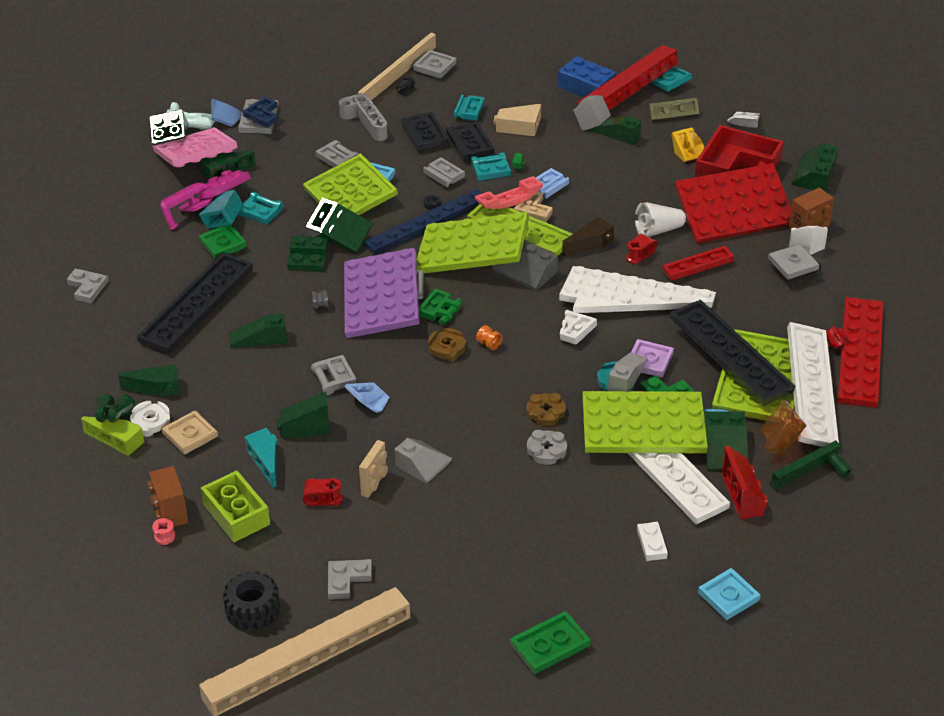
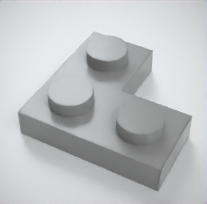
[67,268,108,303]
[328,559,372,600]

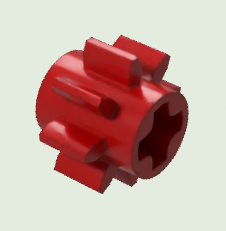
[826,326,846,349]

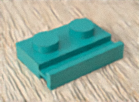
[454,94,484,121]

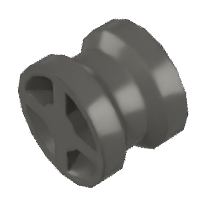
[311,290,328,309]

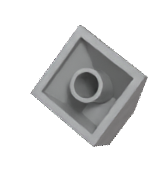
[394,438,452,484]

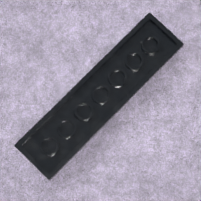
[137,253,253,354]
[670,299,796,406]

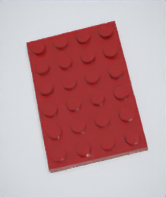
[674,163,791,243]

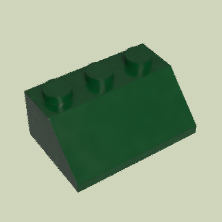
[792,143,838,192]

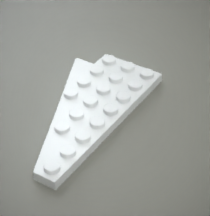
[559,266,716,313]

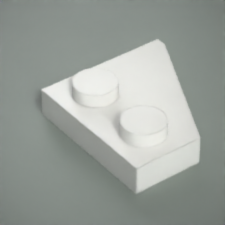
[560,310,597,344]

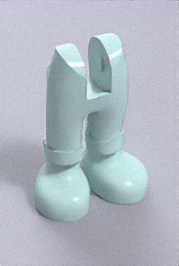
[166,102,215,130]

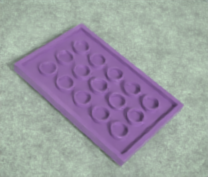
[344,248,420,338]

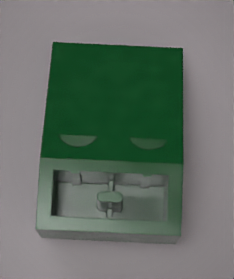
[306,198,373,253]

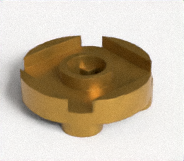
[428,328,466,361]
[526,393,566,426]

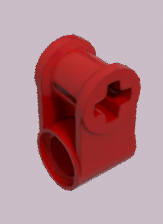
[626,233,657,264]
[302,478,343,506]

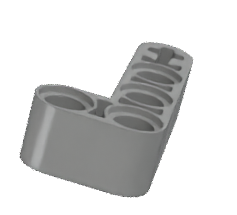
[339,94,388,141]

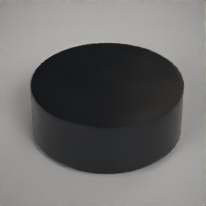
[423,195,441,210]

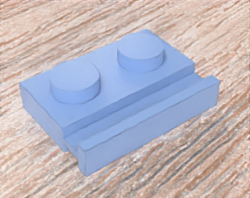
[536,168,569,198]

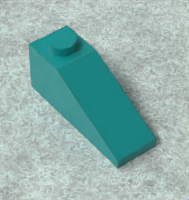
[245,428,278,488]

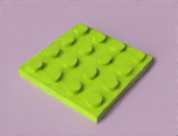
[303,153,398,215]

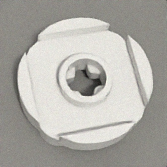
[130,401,171,437]

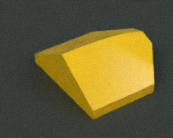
[672,127,705,163]

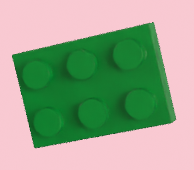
[510,611,591,674]

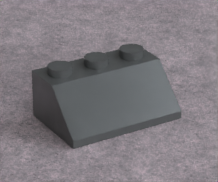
[492,240,558,291]

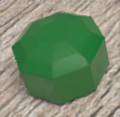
[512,153,524,170]

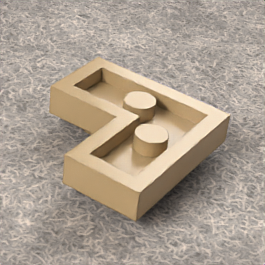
[514,192,553,222]

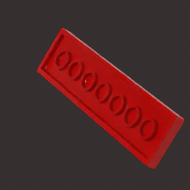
[837,297,883,408]

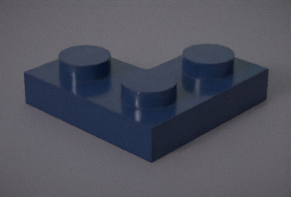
[243,96,278,128]

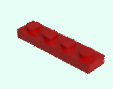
[662,246,734,281]

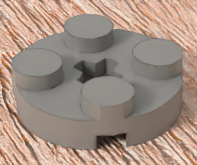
[527,430,567,465]

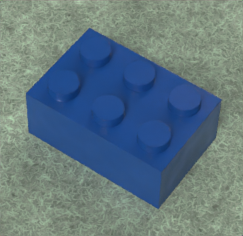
[558,56,616,97]

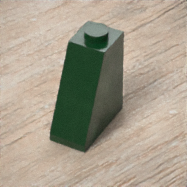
[277,392,330,439]

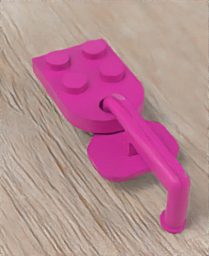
[160,170,250,230]

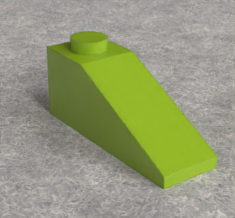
[81,416,144,456]

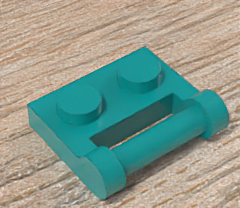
[471,152,511,181]
[238,192,284,225]

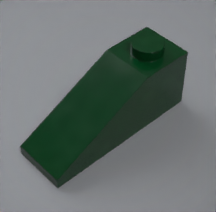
[589,116,642,145]
[200,150,256,180]
[230,314,287,348]
[118,364,181,397]

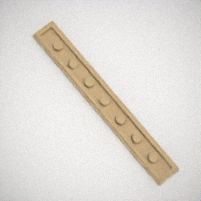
[358,33,436,101]

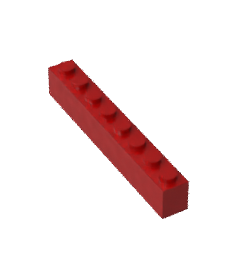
[577,45,678,110]

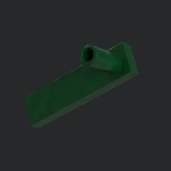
[769,440,852,490]

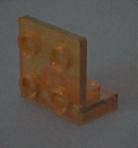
[760,400,807,456]

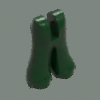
[95,394,135,423]

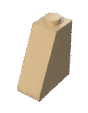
[494,104,541,136]

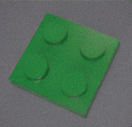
[198,225,247,259]

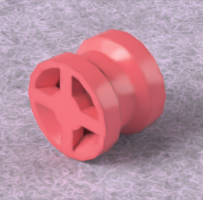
[152,518,175,545]

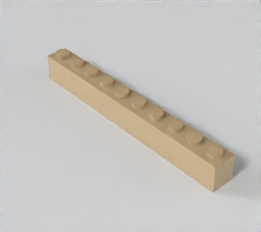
[199,587,410,716]

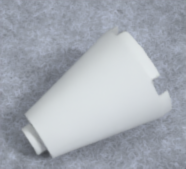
[635,202,686,237]

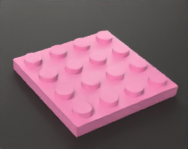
[153,127,238,167]

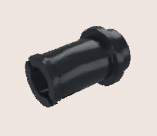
[396,77,415,95]

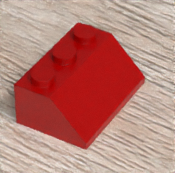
[721,446,768,519]

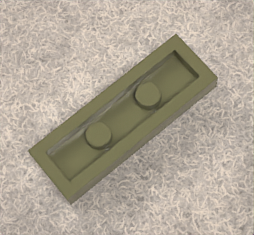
[648,98,699,121]

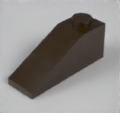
[562,217,614,256]

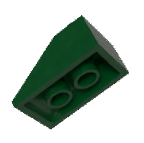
[704,411,748,471]

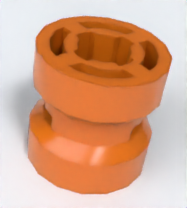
[476,325,502,350]

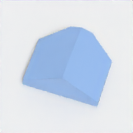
[345,383,390,413]

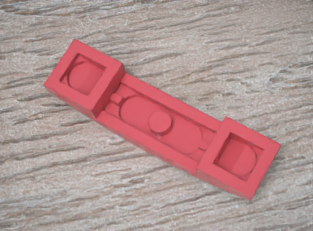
[475,176,543,209]

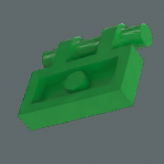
[419,289,462,325]

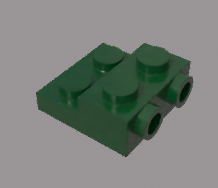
[287,234,328,272]

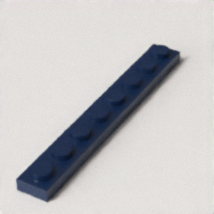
[364,188,483,255]

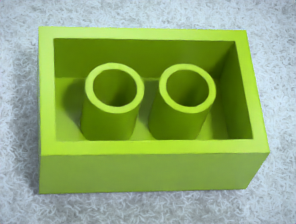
[201,470,270,542]

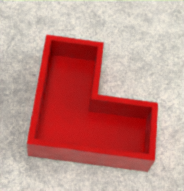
[695,125,784,177]

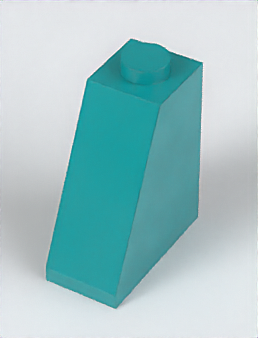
[199,190,243,229]

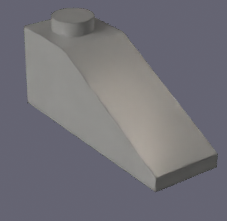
[608,352,648,391]

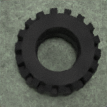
[223,571,280,631]

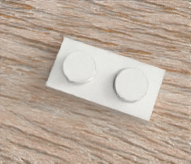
[637,522,668,561]

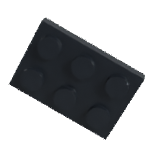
[401,112,449,151]
[446,121,495,161]

